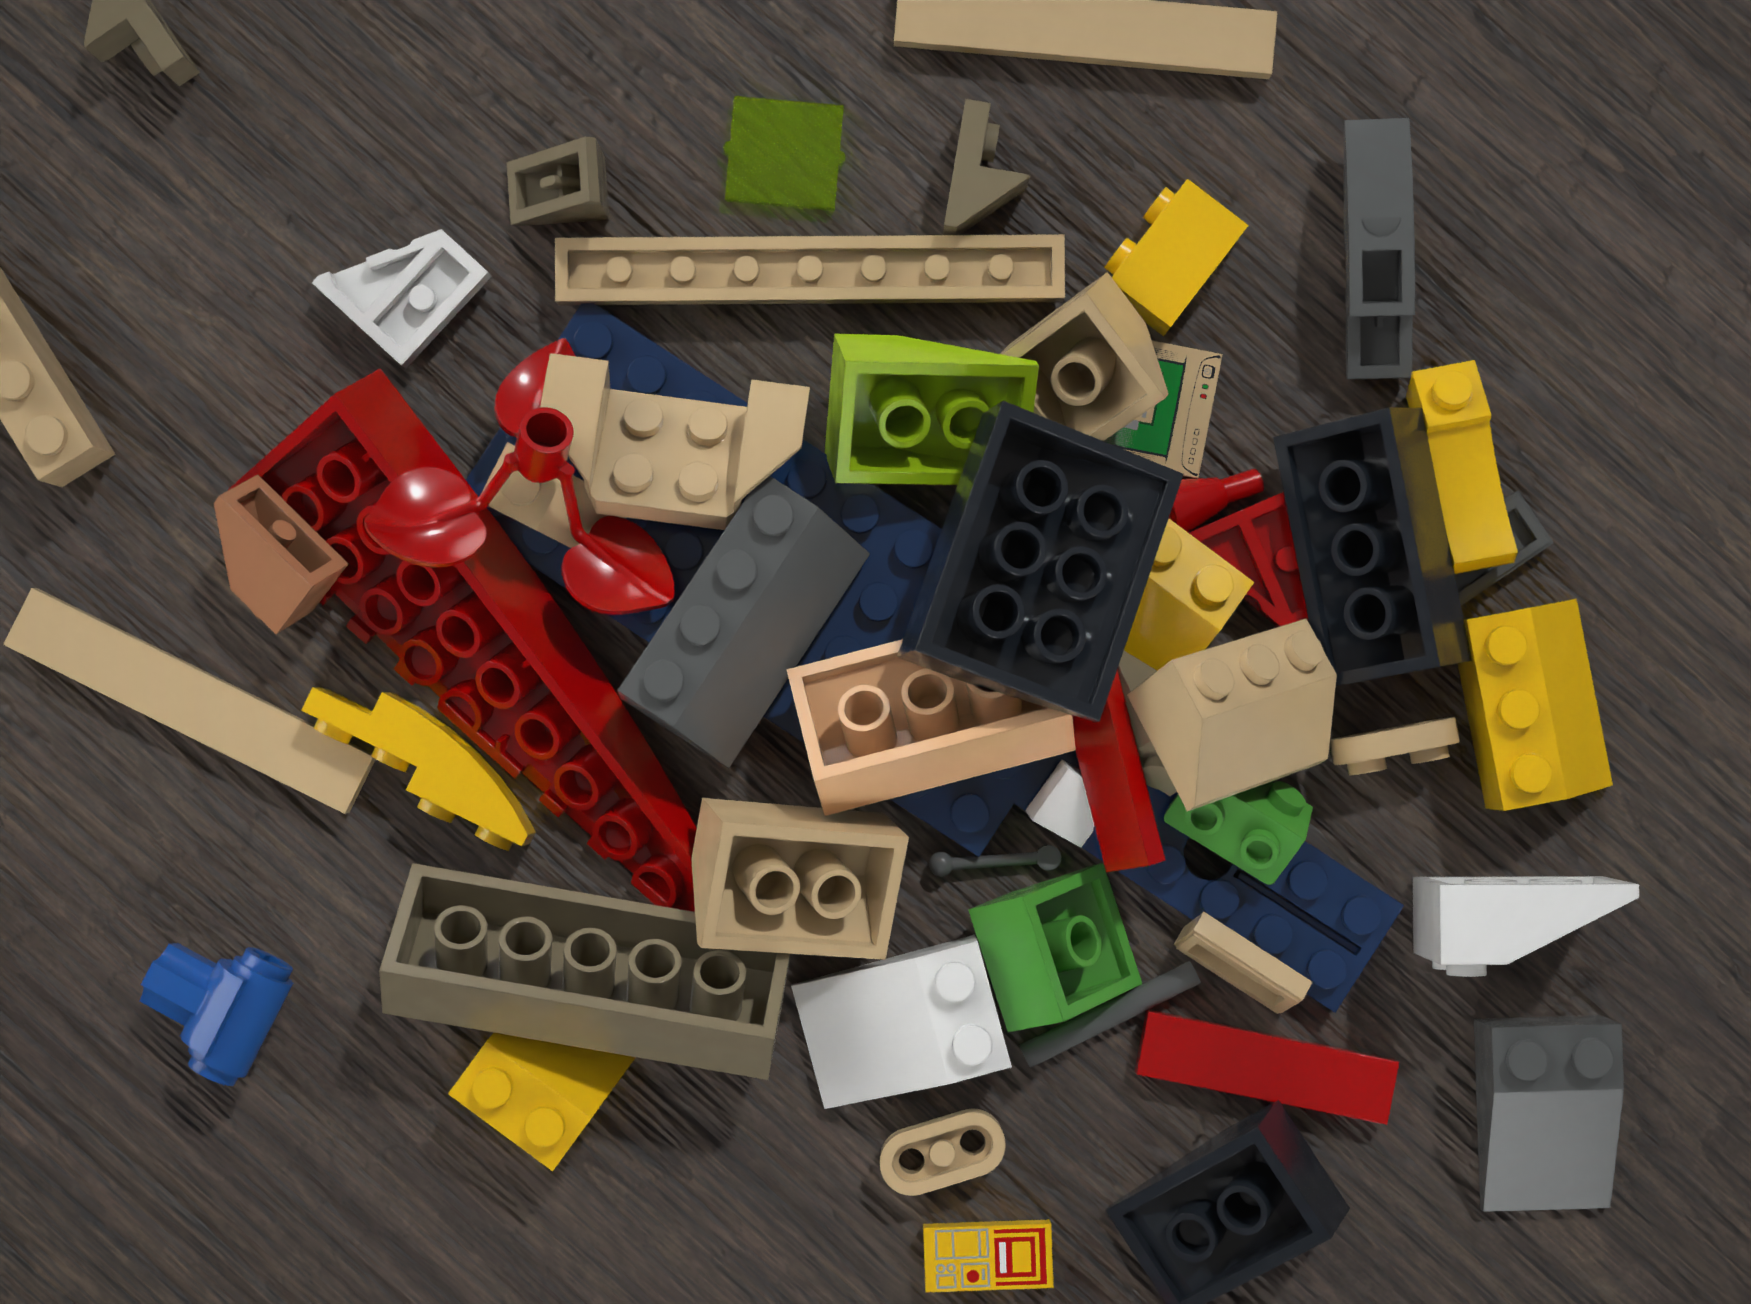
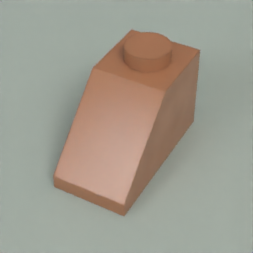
[214,475,348,634]

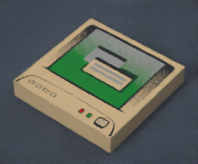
[1104,340,1223,479]

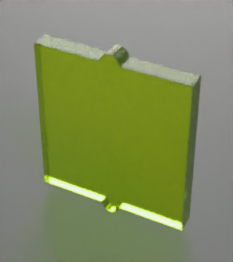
[723,96,846,211]

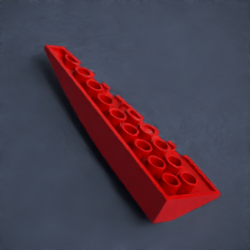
[228,368,697,912]

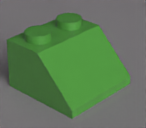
[968,863,1142,1032]

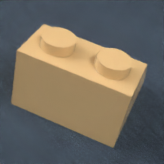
[1000,272,1169,441]

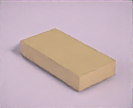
[1174,912,1312,1014]

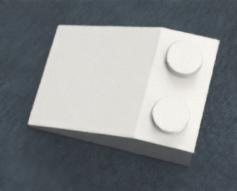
[1413,876,1639,977]
[791,935,1012,1109]

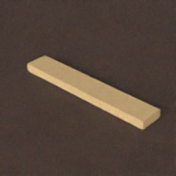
[894,0,1277,79]
[3,588,376,814]

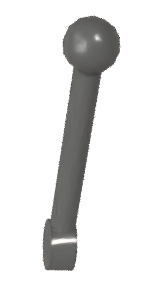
[928,844,1061,877]

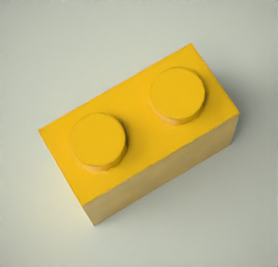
[1104,179,1249,336]

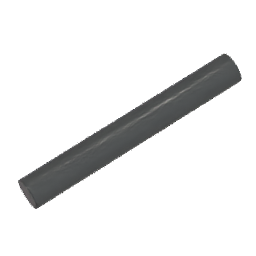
[1019,961,1201,1068]

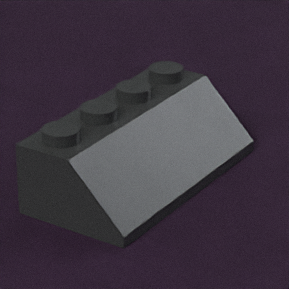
[617,476,870,769]

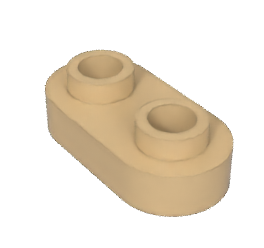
[1330,717,1460,776]
[880,1109,1005,1196]

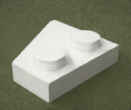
[312,229,492,369]

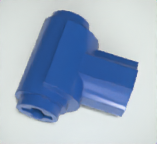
[139,943,294,1086]

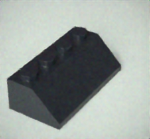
[1273,407,1472,686]

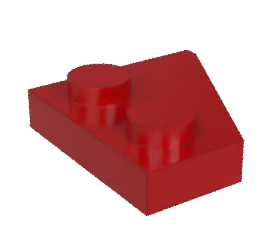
[1189,492,1308,627]

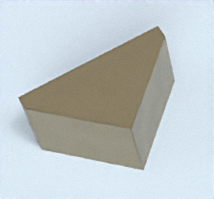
[506,136,609,226]

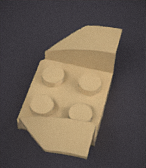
[540,353,810,530]

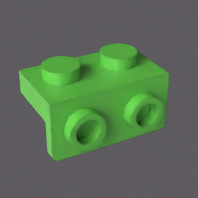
[1164,781,1313,885]

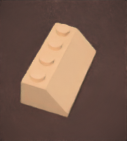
[786,639,1076,816]

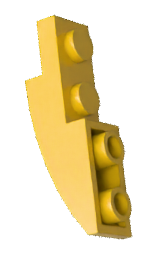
[301,687,536,851]

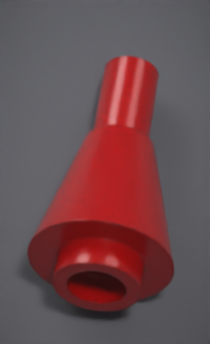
[1169,468,1264,532]

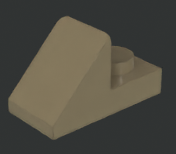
[84,0,200,86]
[943,99,1030,235]

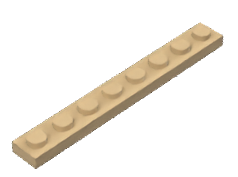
[555,234,1065,305]

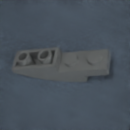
[1344,118,1415,379]

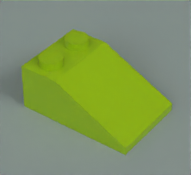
[825,334,1039,485]

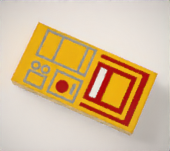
[923,1219,1054,1292]

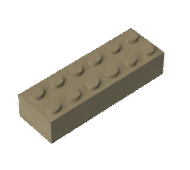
[379,863,791,1080]

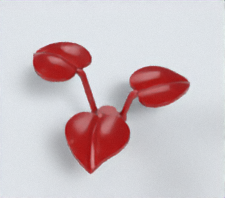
[364,338,674,615]

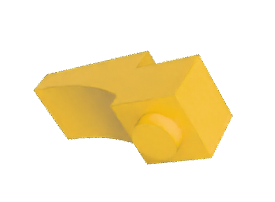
[1406,360,1518,574]

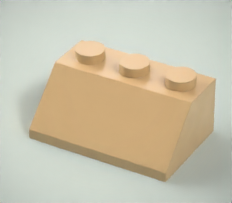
[1127,619,1337,812]
[691,798,909,960]

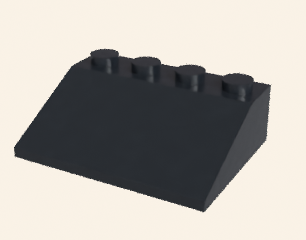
[897,401,1184,722]

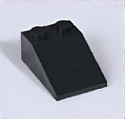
[1105,1100,1350,1304]

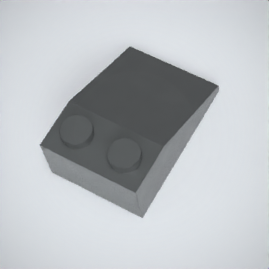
[1474,1015,1624,1212]

